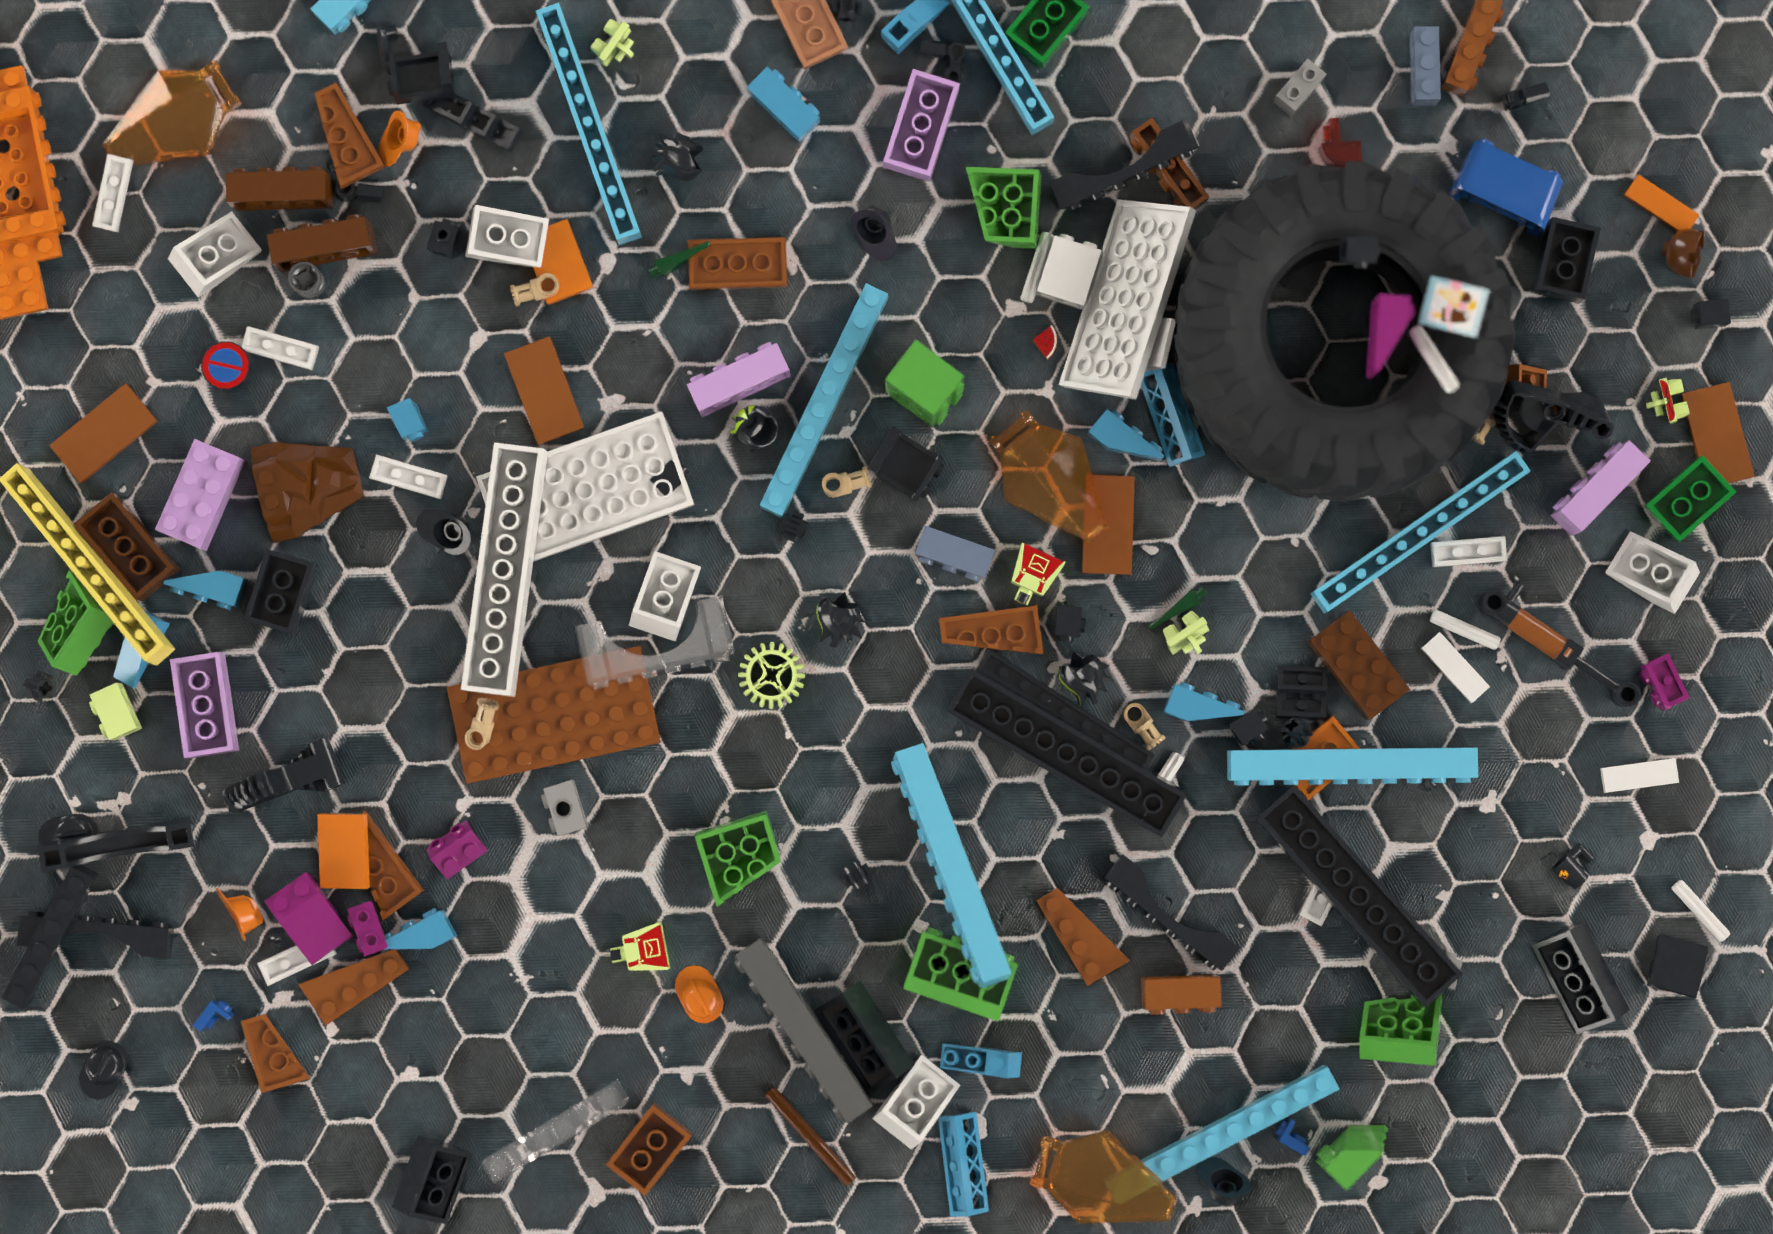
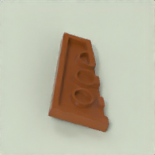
[298,949,410,1025]

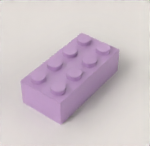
[883,69,960,182]
[687,342,791,417]
[155,439,246,551]
[1550,440,1650,536]
[170,652,239,758]

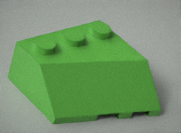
[966,167,1041,248]
[38,570,114,676]
[695,810,781,907]
[1359,994,1442,1066]
[1315,1125,1388,1190]

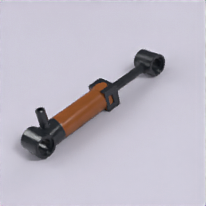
[1478,582,1641,707]

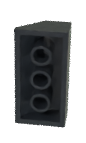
[1531,921,1630,1034]
[814,981,915,1094]

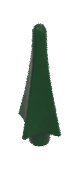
[648,241,711,278]
[1148,586,1208,630]

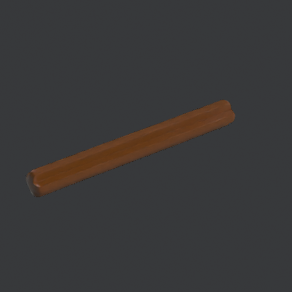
[765,1087,856,1186]

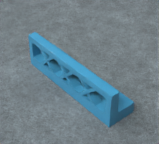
[1141,362,1205,467]
[938,1112,989,1217]

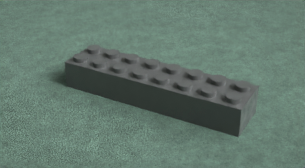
[734,937,873,1124]

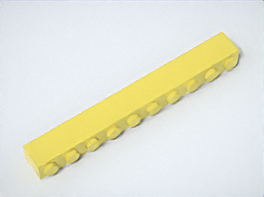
[0,463,175,666]

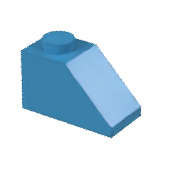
[387,398,428,442]

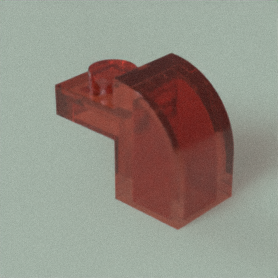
[1318,118,1362,168]

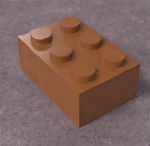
[1141,974,1222,1014]
[606,1102,693,1196]

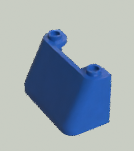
[1448,138,1563,237]

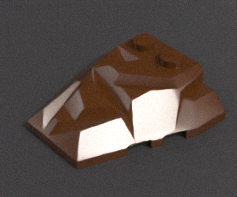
[251,442,365,544]

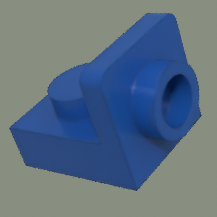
[193,1000,235,1032]
[1276,1118,1310,1156]

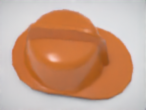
[378,110,421,167]
[216,888,263,941]
[675,965,724,1023]

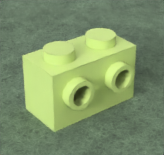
[89,683,142,741]

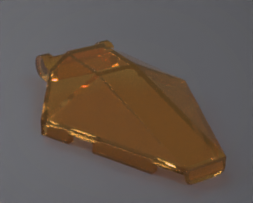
[102,61,242,165]
[988,410,1108,542]
[1030,1130,1178,1223]

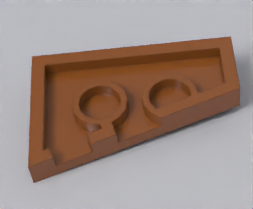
[241,1014,310,1093]

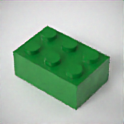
[1005,0,1089,70]
[1643,455,1736,542]

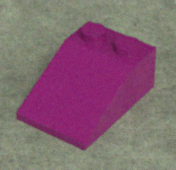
[1366,294,1414,378]
[265,872,353,965]

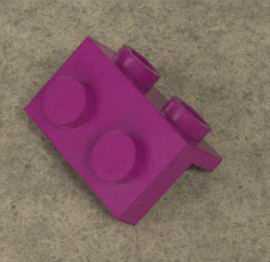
[1640,653,1690,711]
[426,820,488,880]
[347,901,388,956]

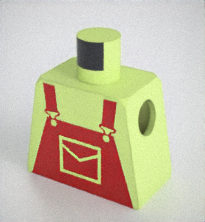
[1011,543,1065,606]
[610,922,670,971]

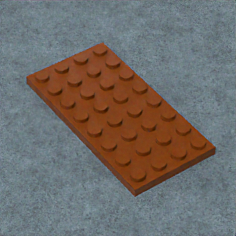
[447,646,661,784]

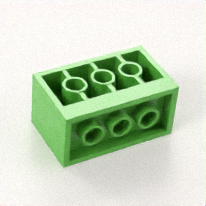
[885,340,965,428]
[903,927,1018,1022]

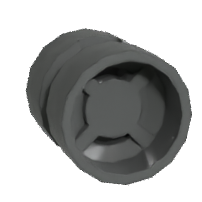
[288,262,326,299]

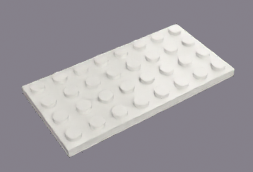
[1059,199,1196,399]
[476,412,695,562]

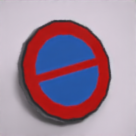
[201,341,250,390]

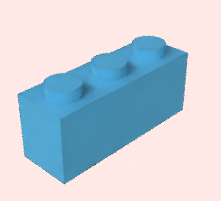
[747,67,820,143]

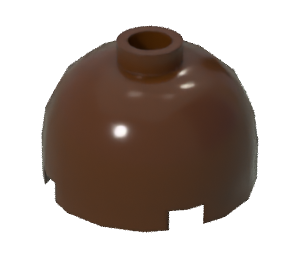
[1662,229,1705,279]

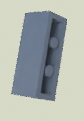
[1410,26,1441,106]
[915,526,995,582]

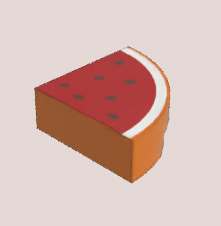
[1032,325,1057,360]

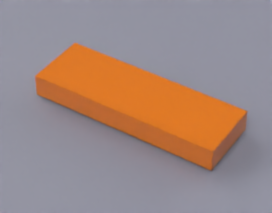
[1623,174,1699,231]

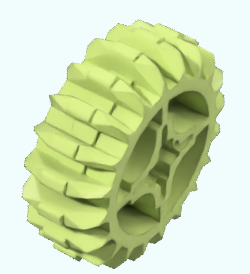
[738,642,805,709]

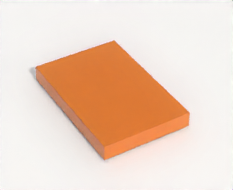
[533,219,594,305]
[1291,716,1360,800]
[317,813,370,889]

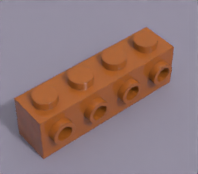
[1440,0,1504,97]
[1130,118,1209,210]

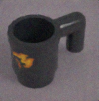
[1551,843,1594,890]

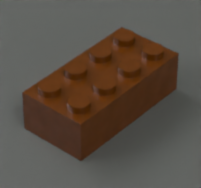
[226,166,334,211]
[267,214,377,272]
[74,492,180,602]
[1307,610,1410,720]

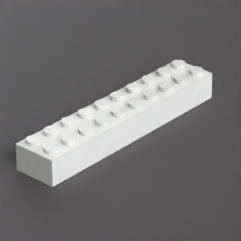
[461,443,548,697]

